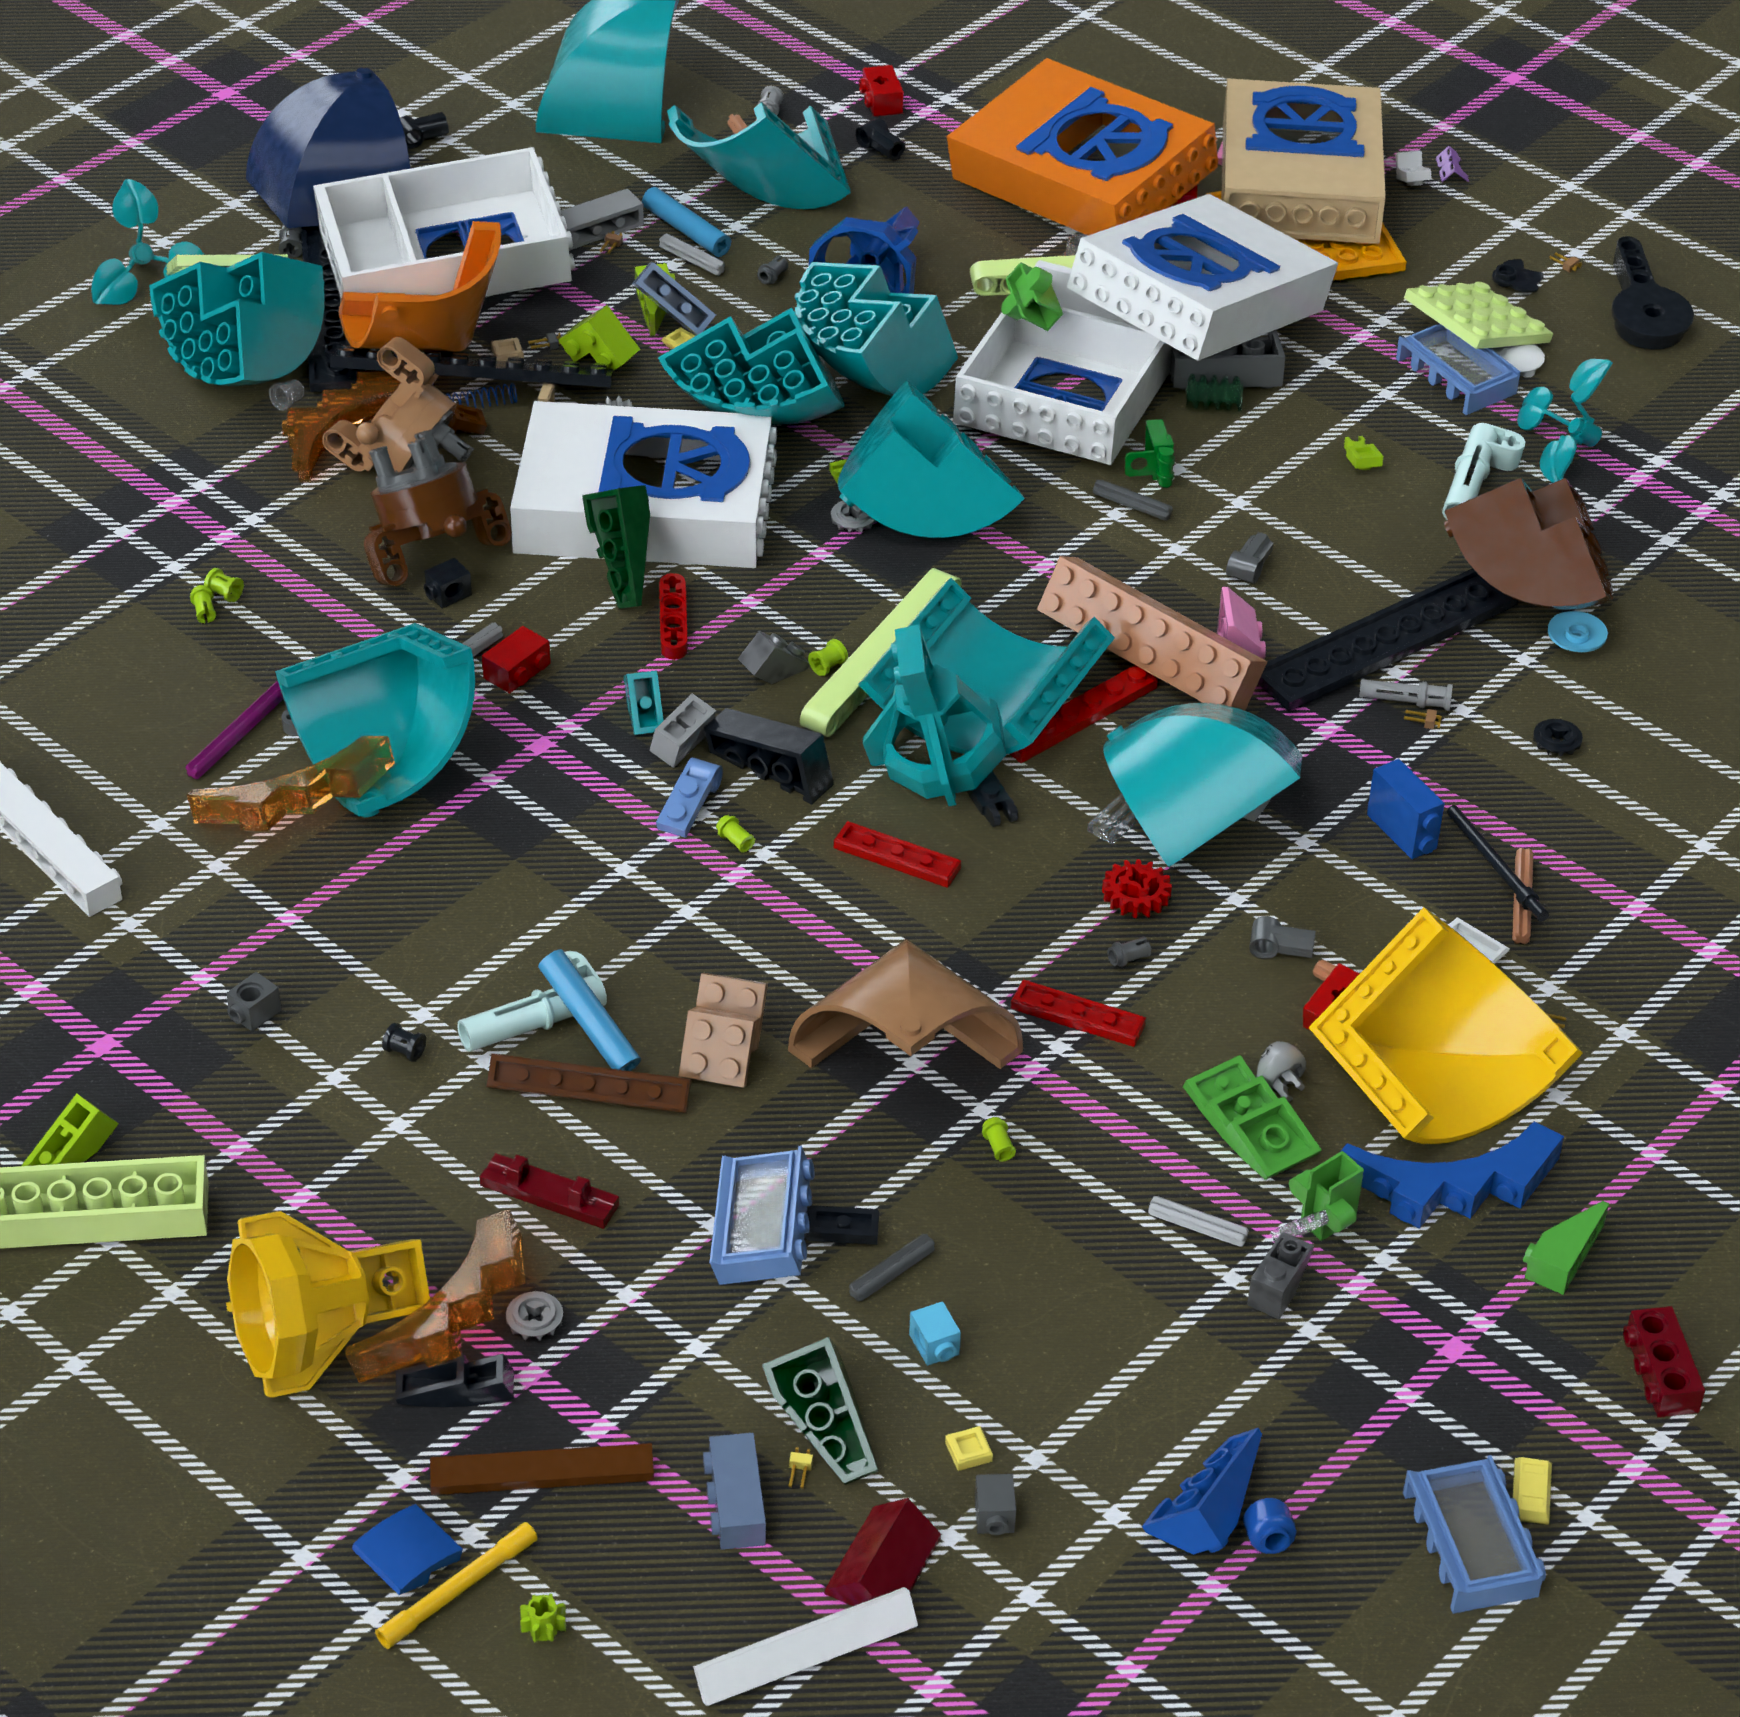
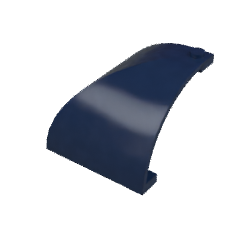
[246,68,411,228]

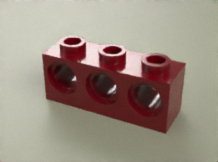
[1623,1306,1705,1418]

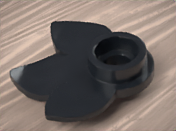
[1492,259,1544,293]

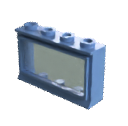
[1396,323,1520,415]
[709,1146,815,1285]
[1403,1455,1546,1614]

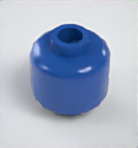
[1243,1498,1296,1554]

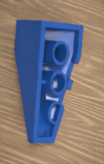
[1142,1428,1262,1555]

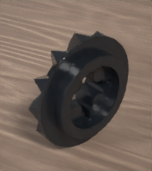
[1533,719,1583,757]

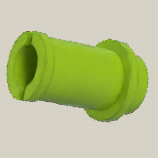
[190,585,216,623]
[716,815,755,853]
[982,1117,1016,1162]

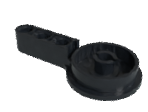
[1612,236,1694,350]

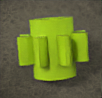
[520,1593,566,1642]

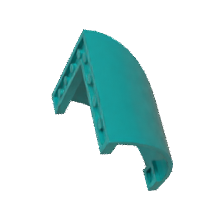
[536,0,679,143]
[667,102,851,209]
[275,623,475,818]
[1103,703,1302,867]

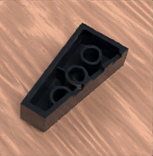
[704,708,834,805]

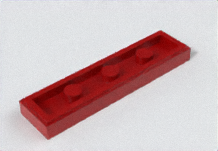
[833,821,961,888]
[1011,979,1146,1047]

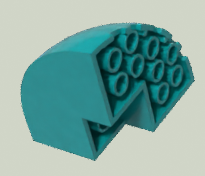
[149,252,324,386]
[795,262,958,396]
[658,308,845,425]
[838,380,1025,538]

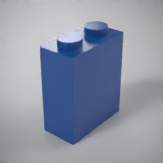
[1367,758,1445,859]

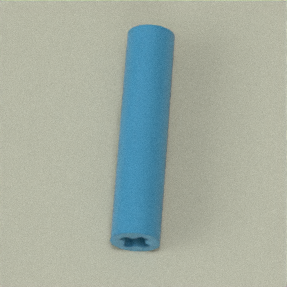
[642,187,731,257]
[538,949,641,1071]

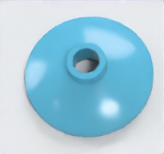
[1548,611,1608,652]

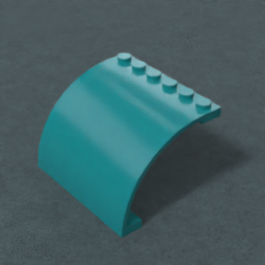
[858,578,1115,754]

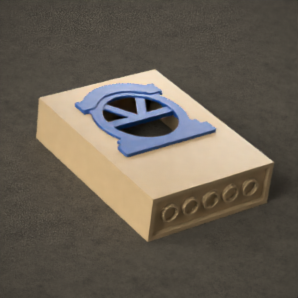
[1221,78,1385,244]

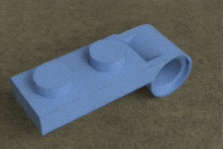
[656,757,723,838]

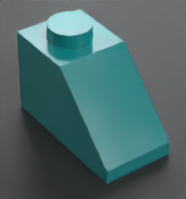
[623,670,664,735]

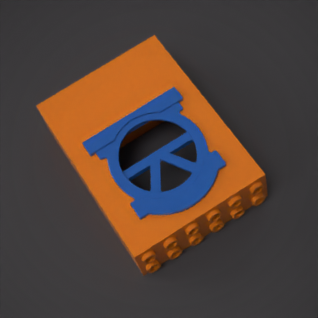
[946,58,1218,235]

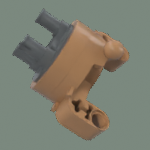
[322,337,474,472]

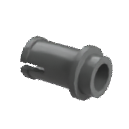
[757,255,788,284]
[1107,936,1151,967]

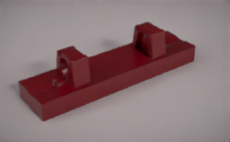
[479,1153,619,1229]

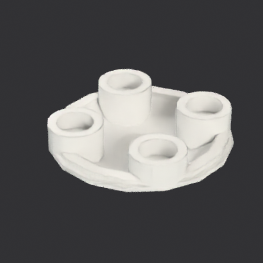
[1492,344,1545,378]

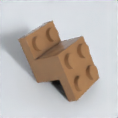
[678,972,768,1088]

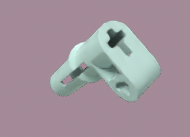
[1442,423,1525,520]
[457,951,607,1052]

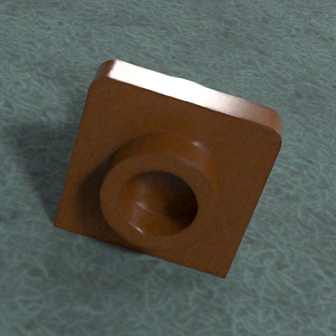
[448,404,487,435]

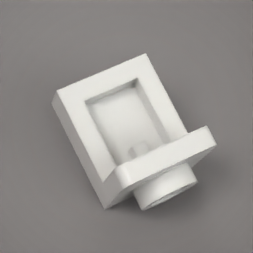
[1396,150,1431,186]

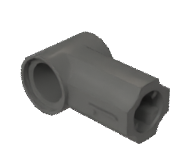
[1226,532,1274,584]
[1249,916,1316,959]

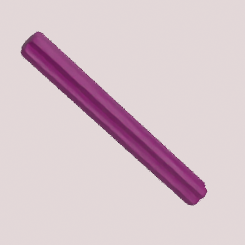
[185,681,284,779]

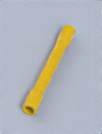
[375,1522,538,1649]

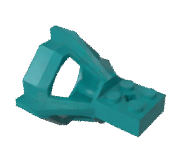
[863,624,1006,806]

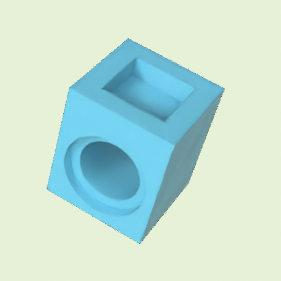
[909,1301,961,1366]

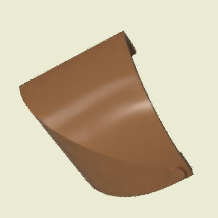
[788,939,1023,1069]

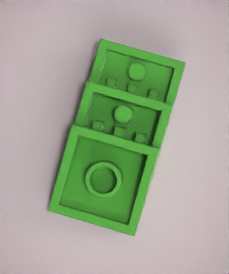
[1183,1055,1322,1180]

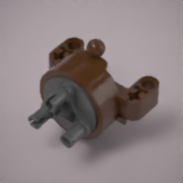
[364,429,512,586]

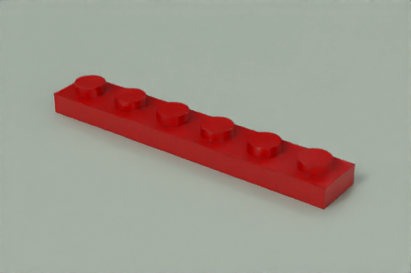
[1010,665,1158,764]

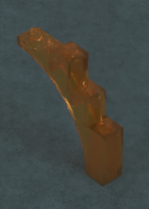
[282,371,401,483]
[187,736,395,831]
[346,1209,526,1383]

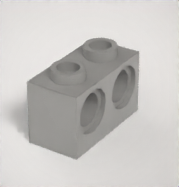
[649,693,716,768]

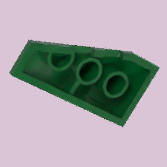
[582,485,650,609]
[762,1337,879,1485]

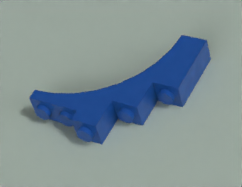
[1340,1121,1564,1229]

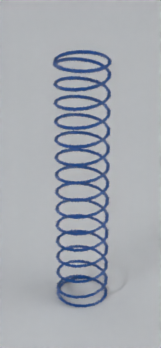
[446,383,517,409]

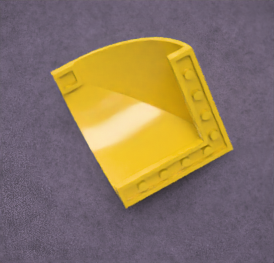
[1309,907,1583,1144]

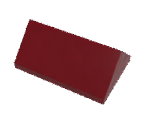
[824,1498,941,1606]

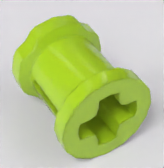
[204,568,244,602]
[808,639,848,676]

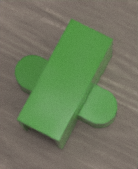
[1001,262,1063,331]
[1289,1151,1364,1241]

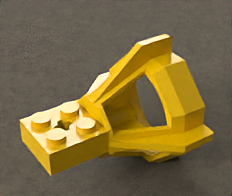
[226,1211,432,1398]

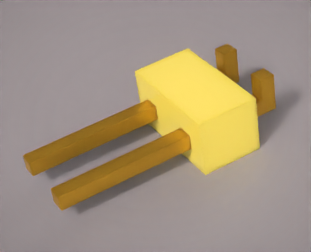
[789,1447,813,1489]

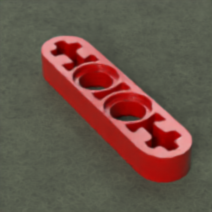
[659,573,688,660]

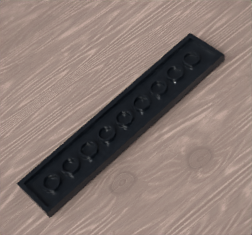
[301,226,366,393]
[330,345,613,388]
[1258,568,1518,711]

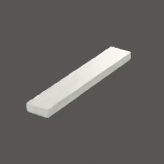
[693,1587,918,1706]

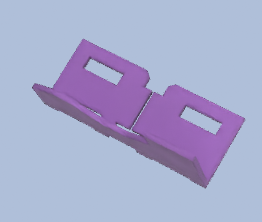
[1436,146,1469,183]

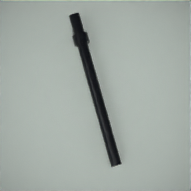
[1447,805,1549,922]

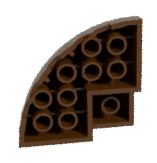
[1444,478,1613,610]

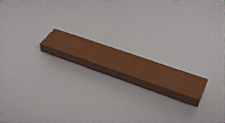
[486,1053,692,1114]
[430,1443,654,1495]

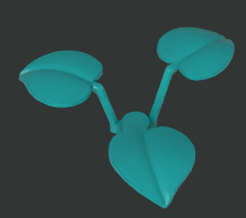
[91,179,204,305]
[1517,359,1613,483]

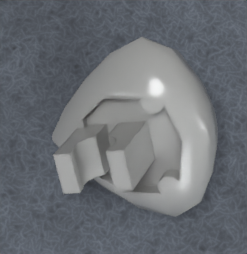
[1256,1041,1306,1102]

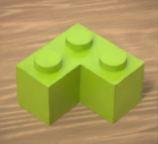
[558,305,640,371]

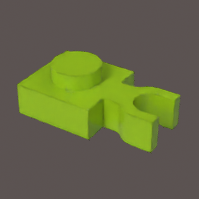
[1344,436,1383,470]

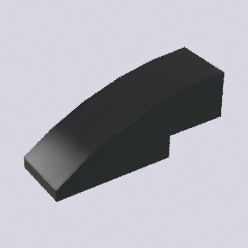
[395,1354,514,1407]

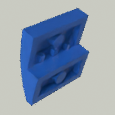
[352,1504,463,1595]

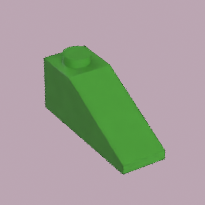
[1523,1201,1609,1295]

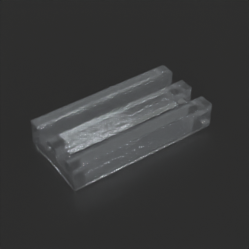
[1087,793,1138,845]
[1271,1210,1329,1243]

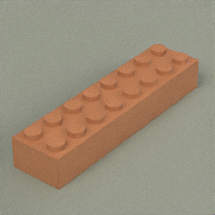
[1037,556,1268,711]

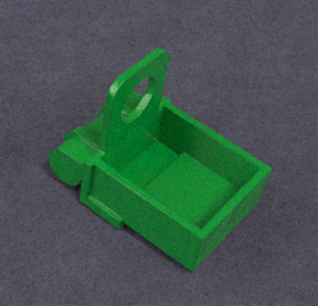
[1125,419,1175,488]

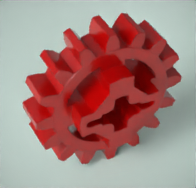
[1102,859,1172,918]

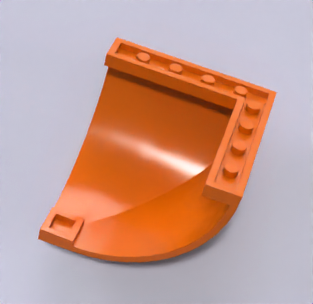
[339,221,501,352]

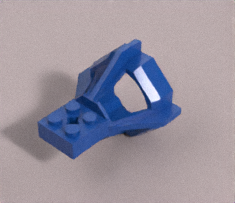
[808,206,920,294]

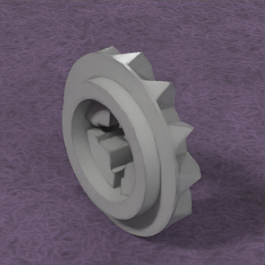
[831,501,876,533]
[506,1291,563,1341]

